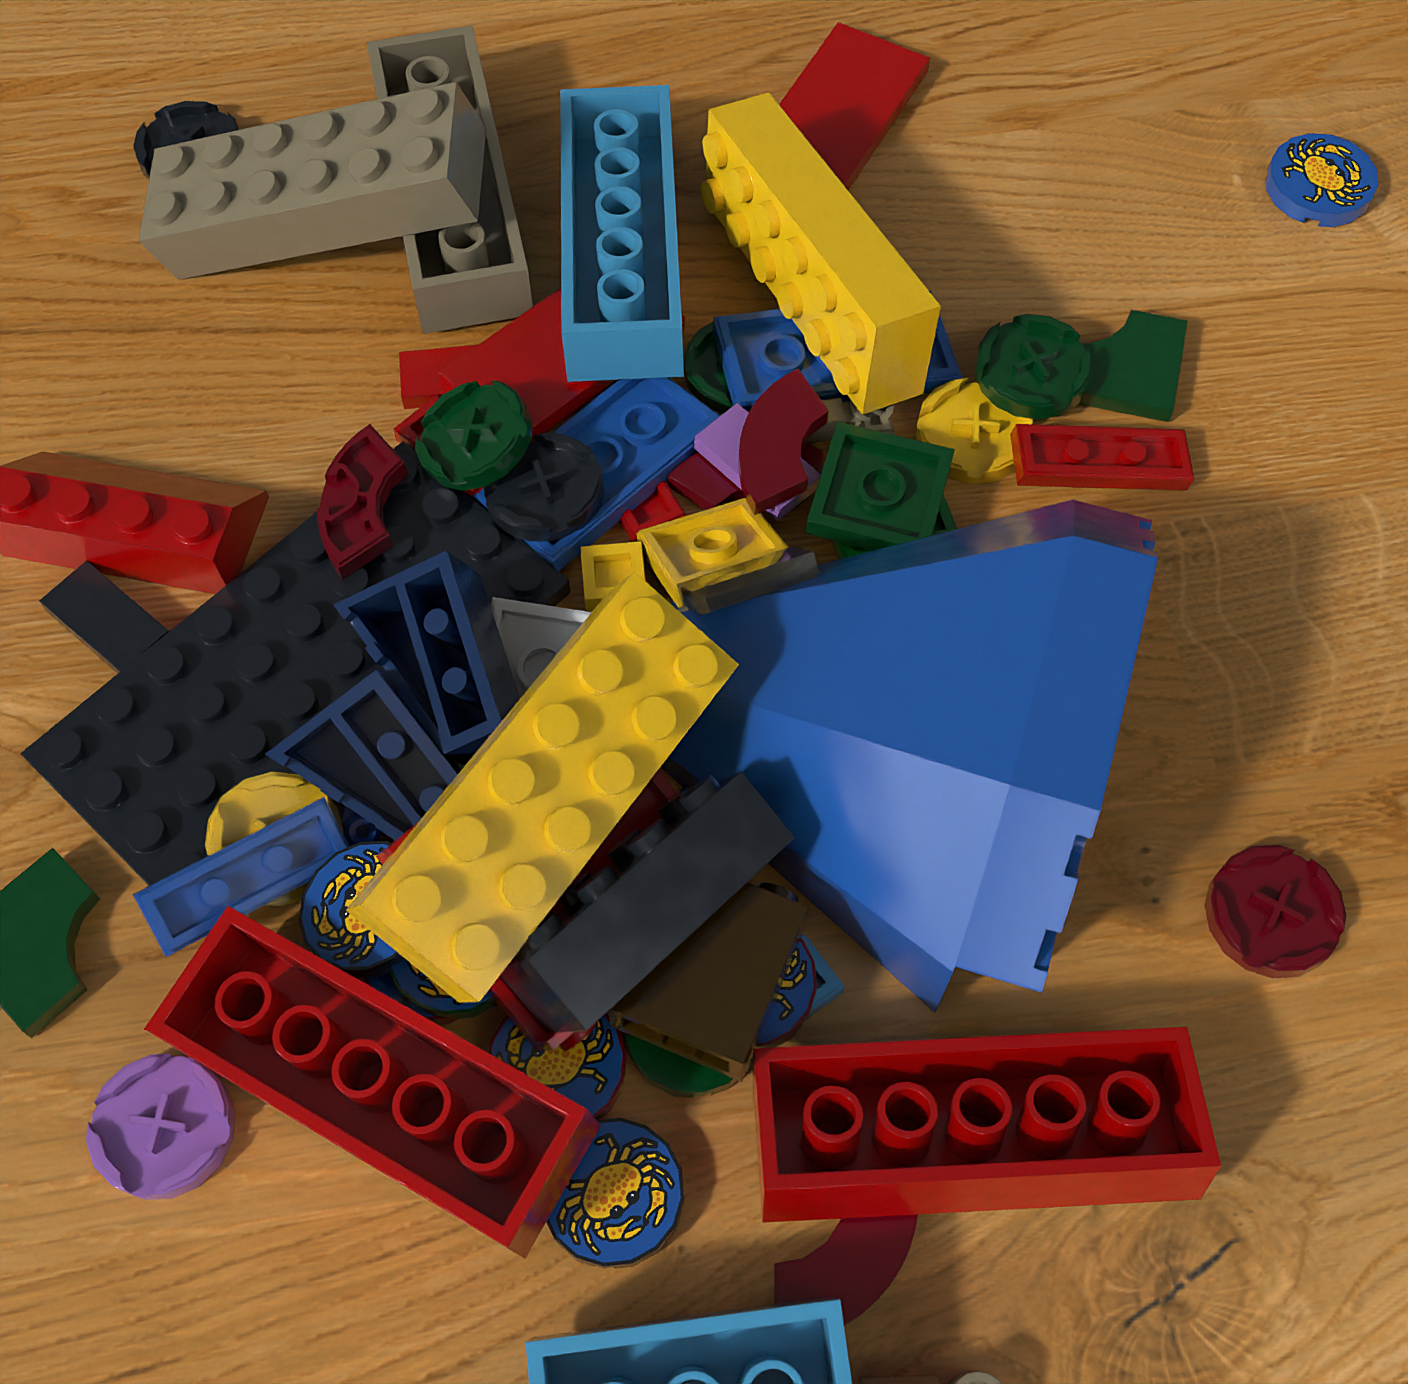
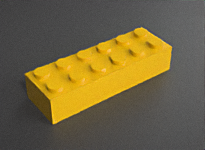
[700,92,941,415]
[346,572,739,1003]

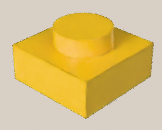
[580,541,645,612]

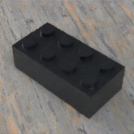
[500,771,795,1033]

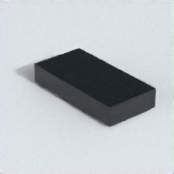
[39,560,169,674]

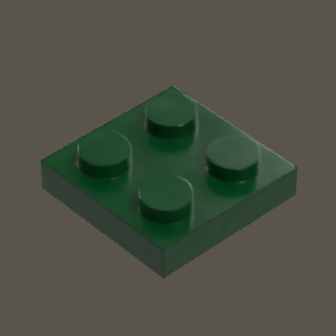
[806,421,955,551]

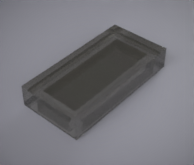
[676,546,819,615]

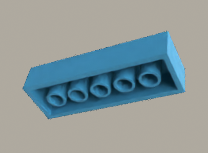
[560,85,684,382]

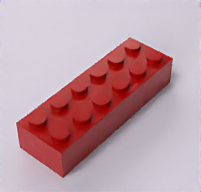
[144,906,601,1259]
[752,1026,1221,1223]

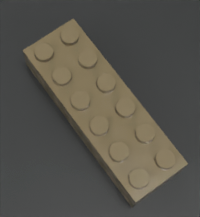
[367,25,533,334]
[139,82,486,280]

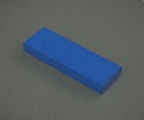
[132,797,350,957]

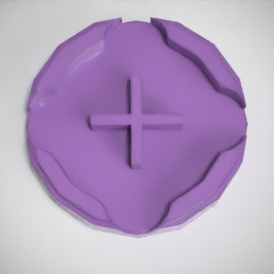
[86,1054,235,1200]

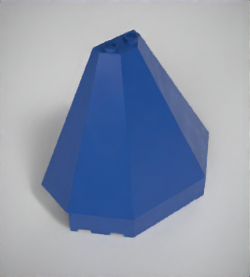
[661,499,1158,1012]

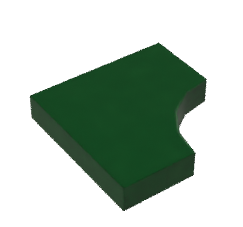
[1078,310,1188,422]
[0,847,100,1038]

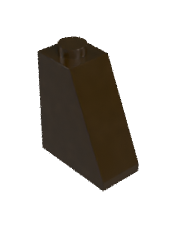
[608,883,809,1082]

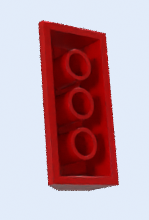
[0,451,269,594]

